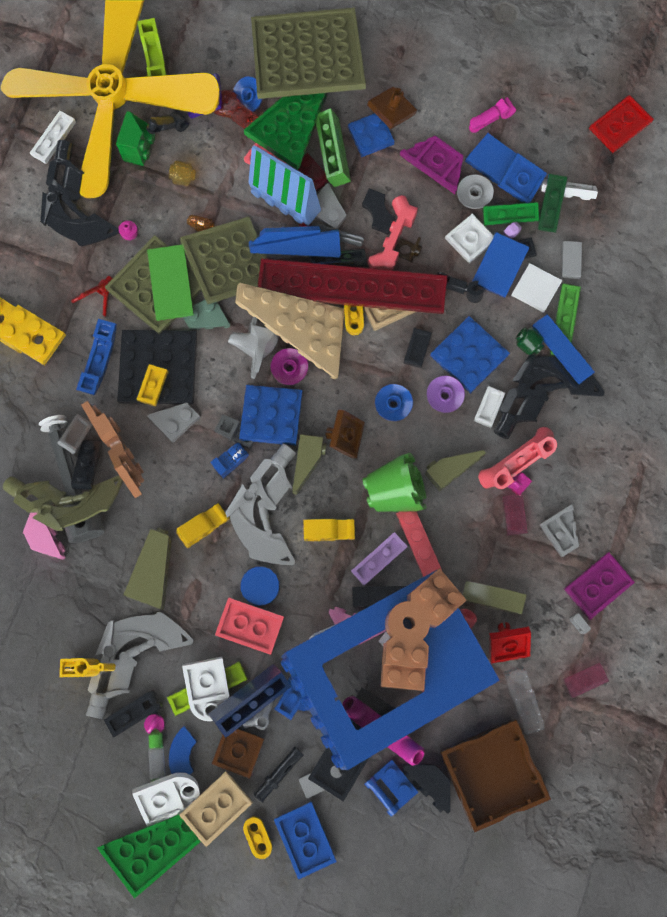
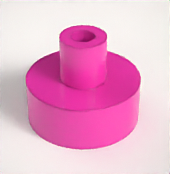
[119,221,138,240]

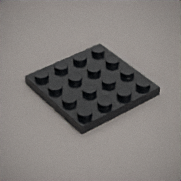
[117,330,197,405]

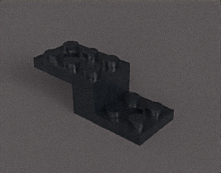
[308,687,395,802]

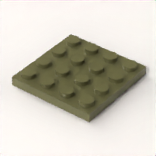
[180,217,268,304]
[105,235,202,334]

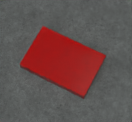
[589,95,654,153]

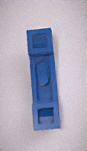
[76,319,117,395]

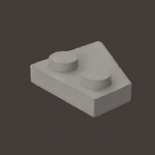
[315,183,346,229]
[147,403,201,443]

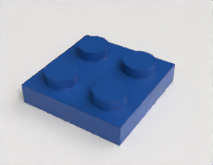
[348,114,394,157]
[497,153,547,203]

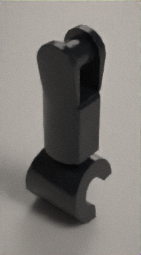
[146,109,189,134]
[437,272,484,303]

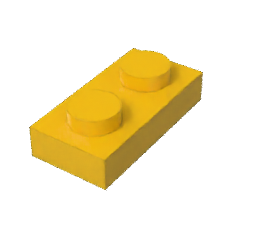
[137,364,168,406]

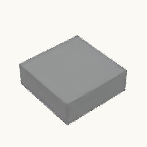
[569,613,591,634]

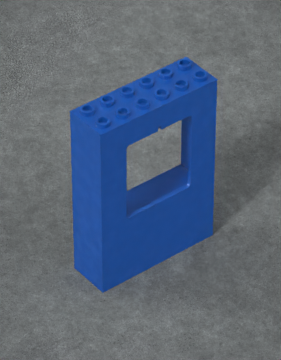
[280,570,500,770]

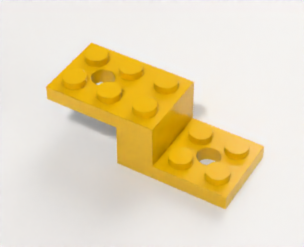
[0,298,66,366]

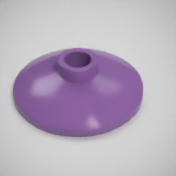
[427,376,465,413]

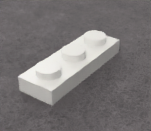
[30,111,76,164]
[541,179,598,200]

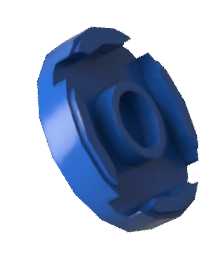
[241,567,280,606]

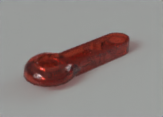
[214,89,259,129]

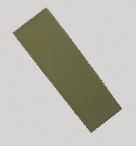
[462,581,527,615]

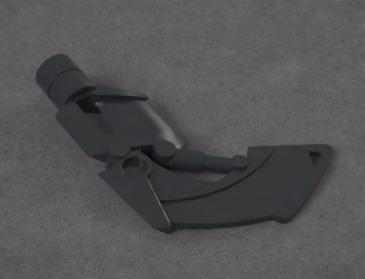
[40,140,119,247]
[494,355,605,439]

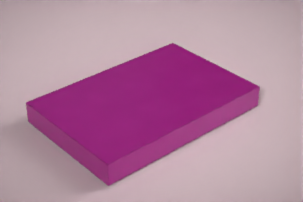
[564,552,635,620]

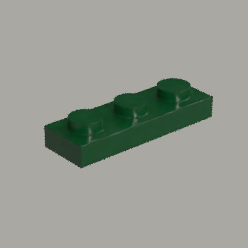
[537,174,568,233]

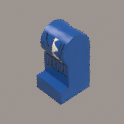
[211,443,249,479]

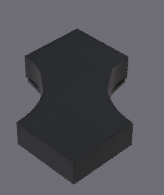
[362,188,395,235]

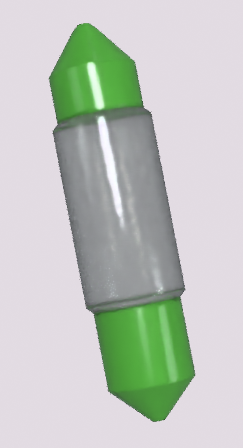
[148,728,166,782]

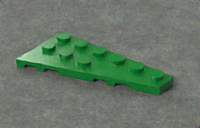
[97,814,201,899]

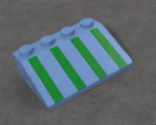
[249,145,321,226]

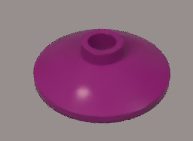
[271,348,308,385]

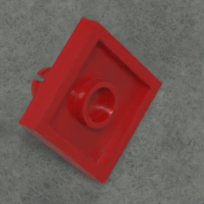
[489,622,531,664]

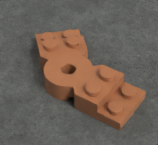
[81,401,144,498]
[381,568,467,691]

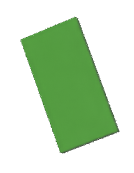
[147,245,194,321]

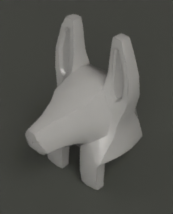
[228,317,279,379]

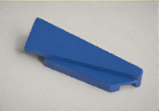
[249,226,341,257]

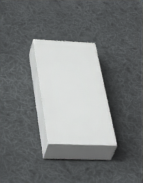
[474,386,505,428]

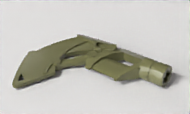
[3,475,123,531]

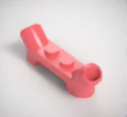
[367,195,418,271]
[478,427,557,489]

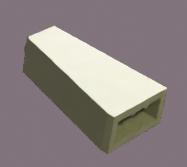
[123,528,172,610]

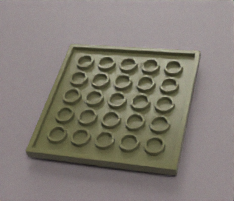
[251,8,366,99]

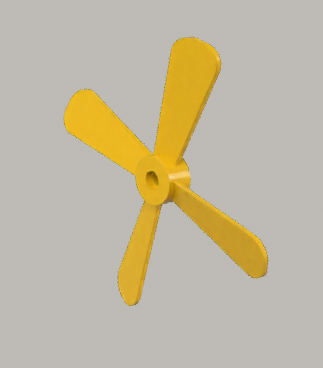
[1,0,220,198]

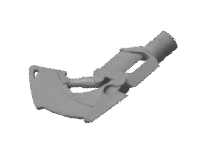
[225,444,296,566]
[86,612,194,719]

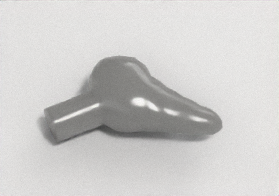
[243,701,274,730]

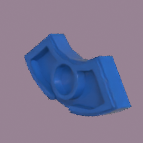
[169,726,197,775]

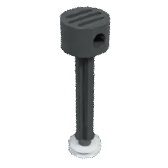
[39,415,105,543]

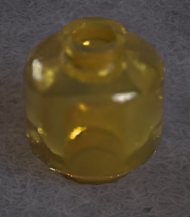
[169,160,196,186]

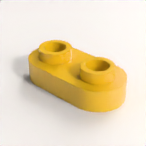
[344,305,364,335]
[243,816,272,859]

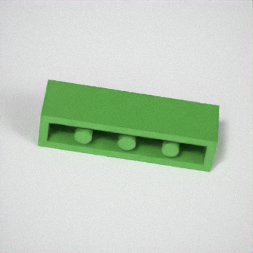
[316,108,351,187]

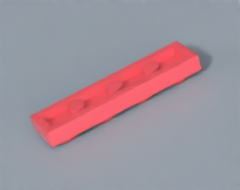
[396,511,442,577]

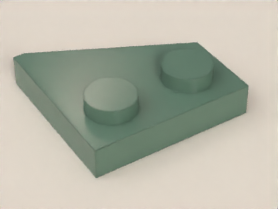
[183,300,230,330]

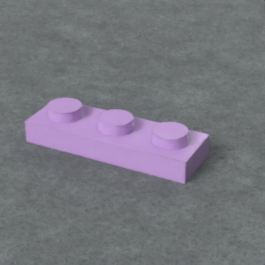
[351,532,408,586]

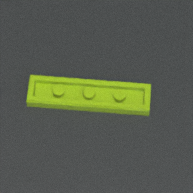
[167,661,248,716]

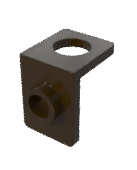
[395,237,422,263]

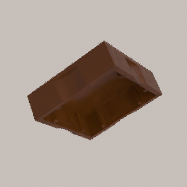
[439,719,551,832]

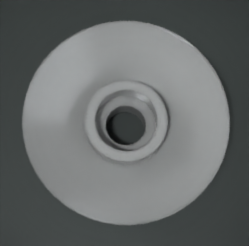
[457,175,494,209]

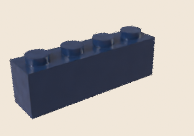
[208,664,291,738]

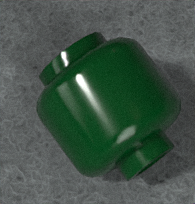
[515,327,544,355]

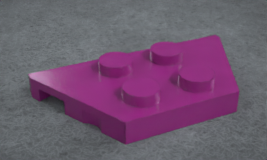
[400,136,464,195]

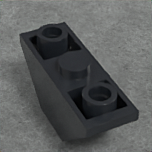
[402,763,451,814]

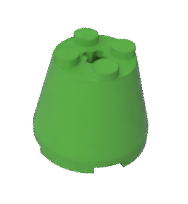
[363,453,427,512]

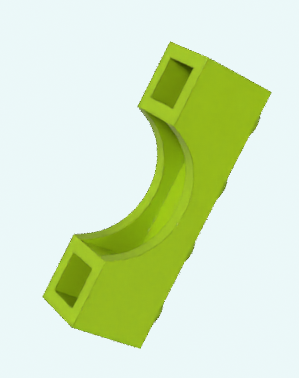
[137,18,167,77]

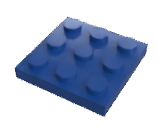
[430,316,510,394]
[239,385,303,446]

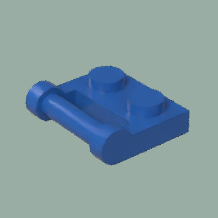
[364,759,418,817]

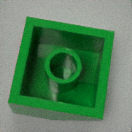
[116,111,155,166]

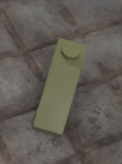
[292,434,327,495]
[425,450,486,492]

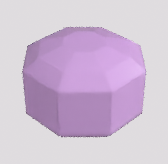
[503,222,521,239]

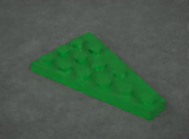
[244,93,326,170]

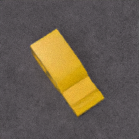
[176,503,229,549]
[304,519,355,541]
[60,658,116,677]

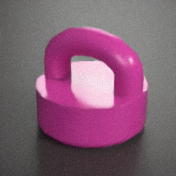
[144,714,165,734]

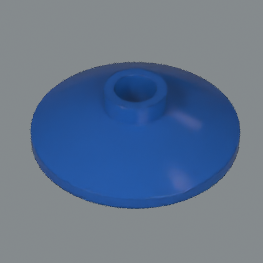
[232,76,262,114]
[375,384,413,421]

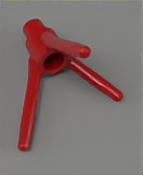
[71,276,113,316]

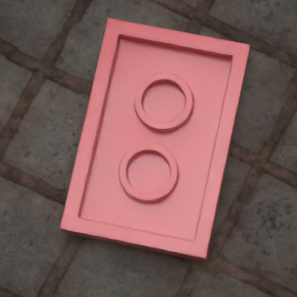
[215,598,284,655]

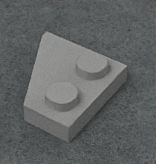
[540,504,579,558]

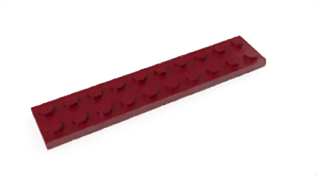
[258,259,447,314]

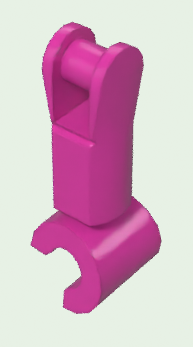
[469,97,516,133]

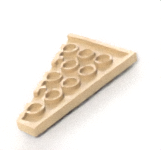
[235,283,344,379]

